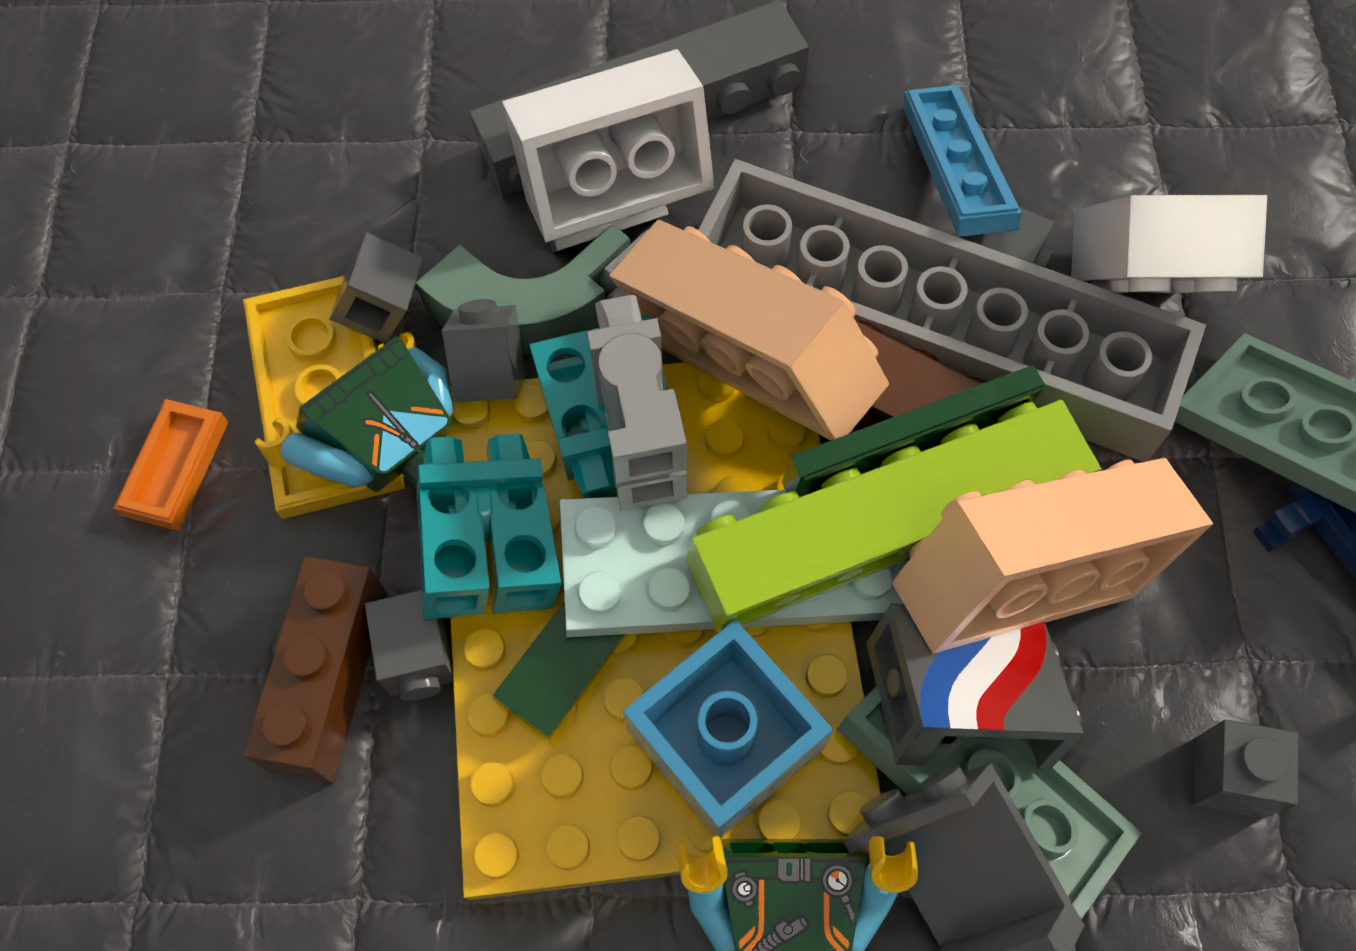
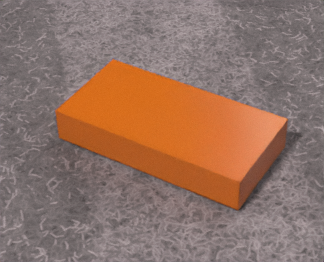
[113,399,229,531]

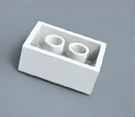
[502,49,715,242]
[1071,195,1267,293]

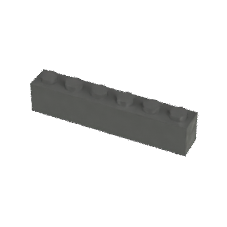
[470,0,809,197]

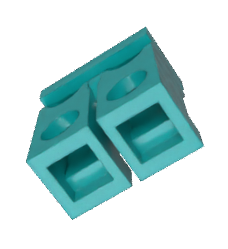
[529,315,668,498]
[416,433,561,620]

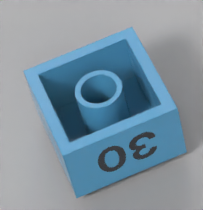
[623,619,833,839]

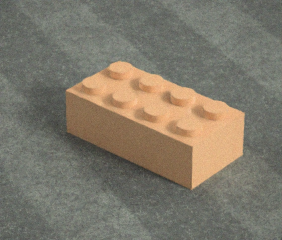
[609,219,889,440]
[892,458,1213,654]

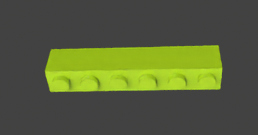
[686,399,1102,633]

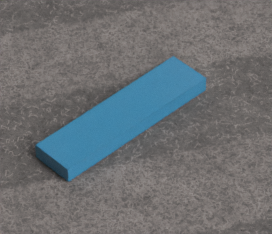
[903,85,1022,237]

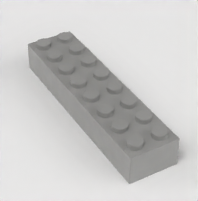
[698,159,1206,462]

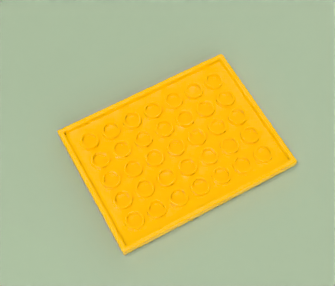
[446,362,881,900]

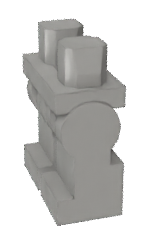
[587,295,687,511]

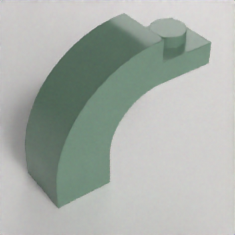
[416,224,630,355]

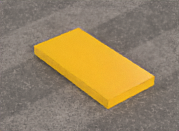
[243,276,405,519]

